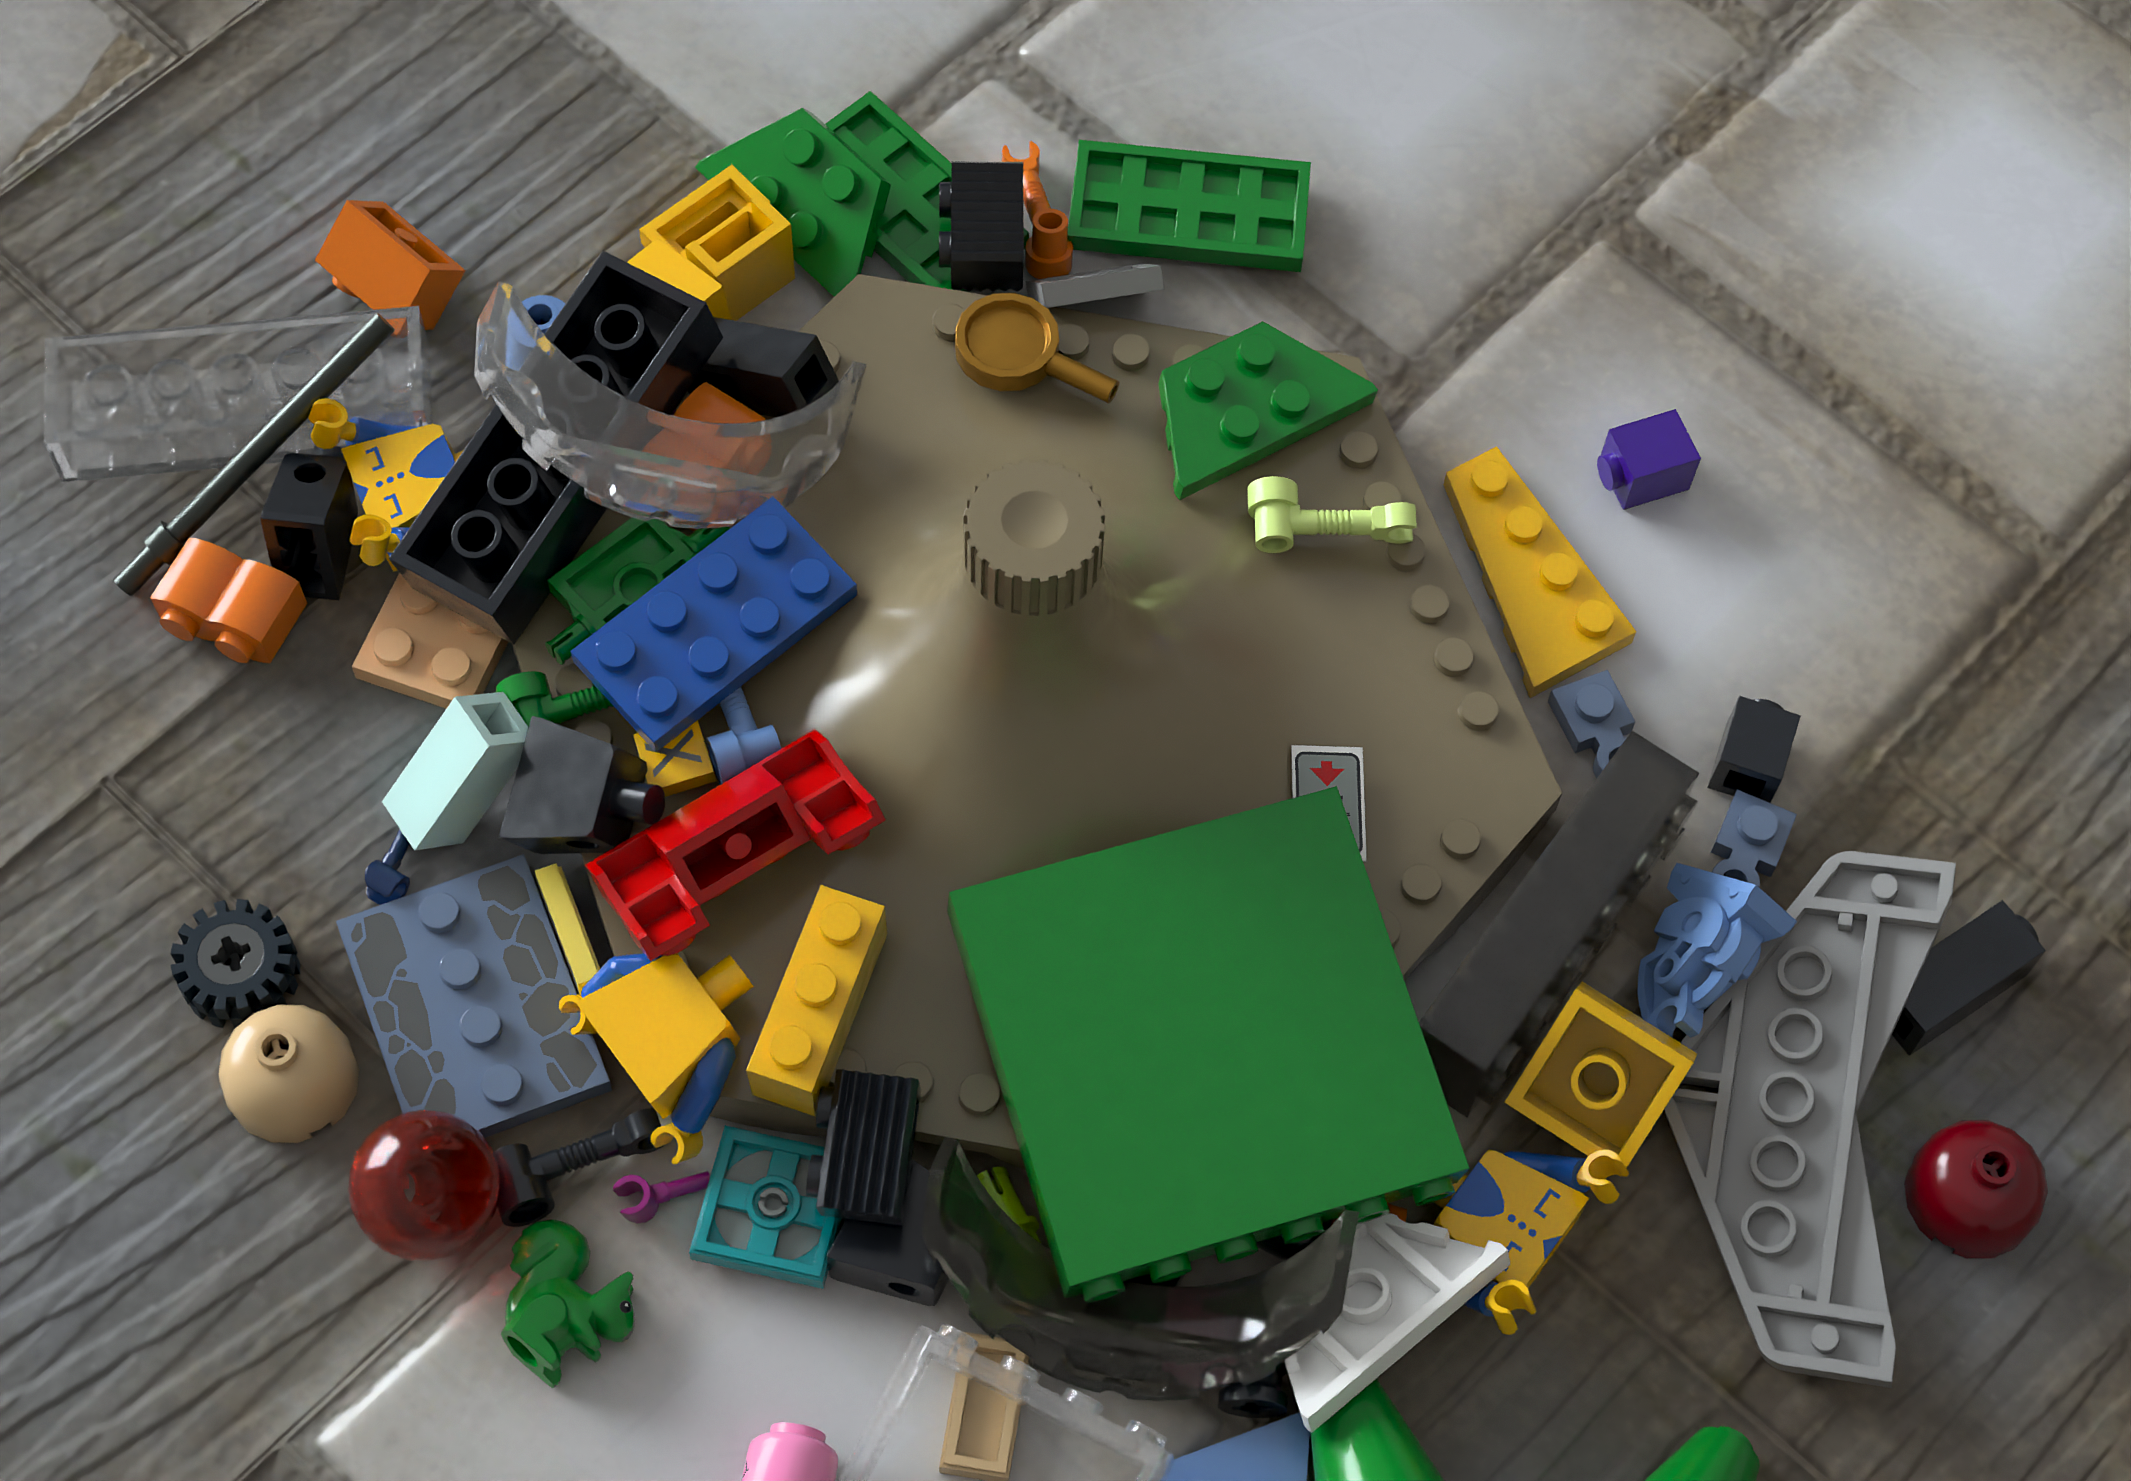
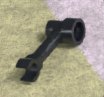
[489,1108,665,1227]

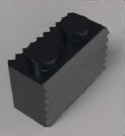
[939,161,1024,292]
[806,1069,921,1226]

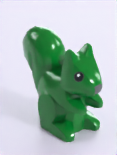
[501,1219,635,1388]

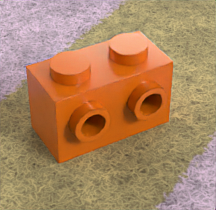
[315,200,466,333]

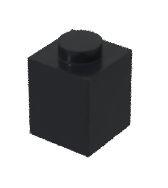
[1707,696,1801,803]

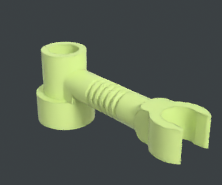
[1248,476,1417,553]

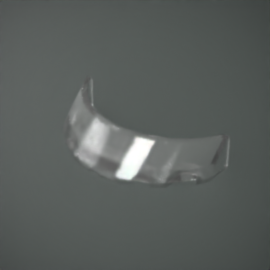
[474,282,867,528]

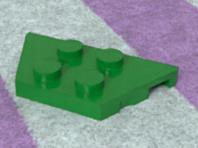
[695,108,891,297]
[1158,321,1378,501]

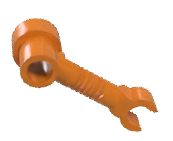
[1002,141,1073,279]

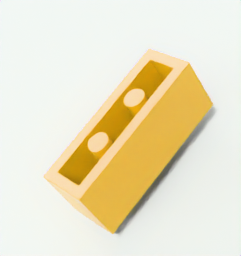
[746,885,887,1117]

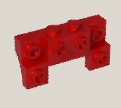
[585,729,886,961]

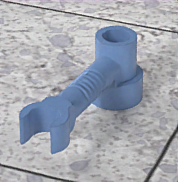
[706,686,781,785]

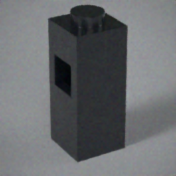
[688,317,839,423]
[1892,900,2046,1056]

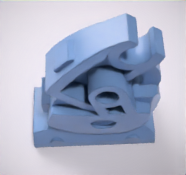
[1638,863,1797,1038]

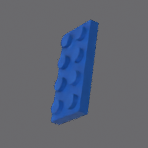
[570,496,857,752]

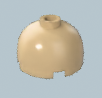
[219,1005,359,1143]

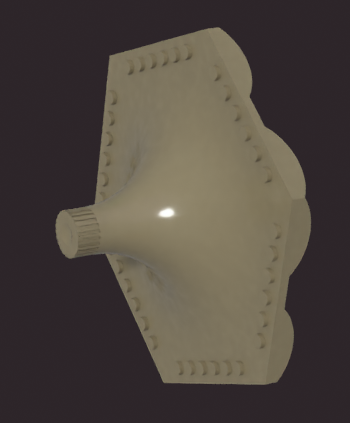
[512,274,1562,1170]

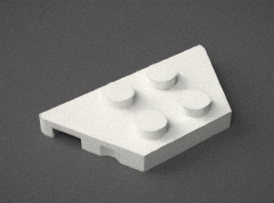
[1263,1213,1510,1433]

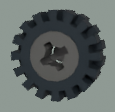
[170,899,301,1029]

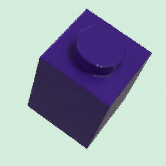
[1597,409,1701,510]

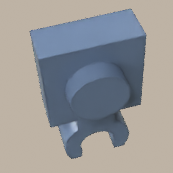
[1548,670,1645,787]
[1711,790,1797,887]

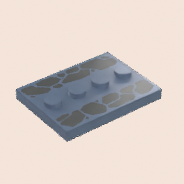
[336,854,612,1162]

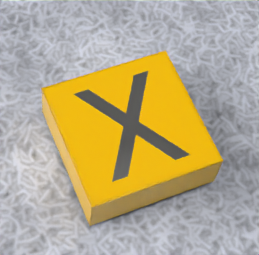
[633,720,717,797]

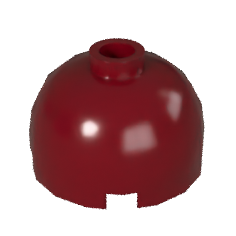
[1904,1120,2048,1259]

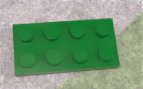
[825,91,1029,292]
[1067,139,1311,272]

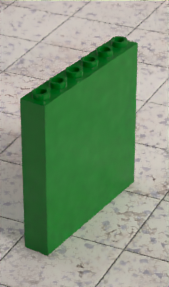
[947,786,1469,1303]

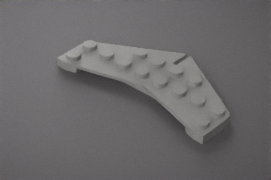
[1663,851,1956,1388]

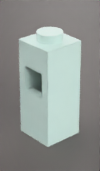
[382,692,529,850]

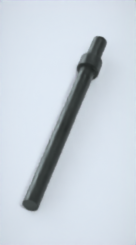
[113,312,395,596]

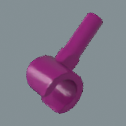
[613,1171,710,1224]

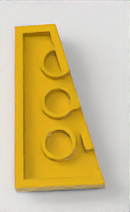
[1443,446,1636,698]

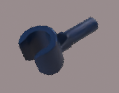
[365,829,410,905]

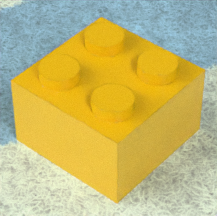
[1504,981,1697,1177]

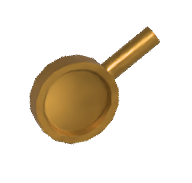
[955,293,1120,403]

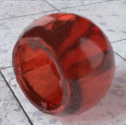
[348,1109,501,1262]

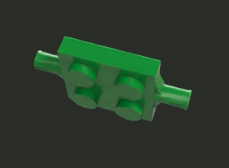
[545,506,730,665]

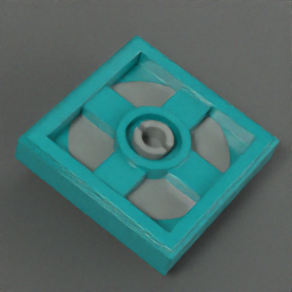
[689,1125,842,1289]

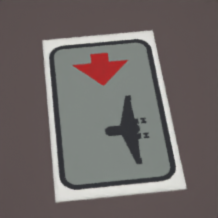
[1291,745,1367,862]

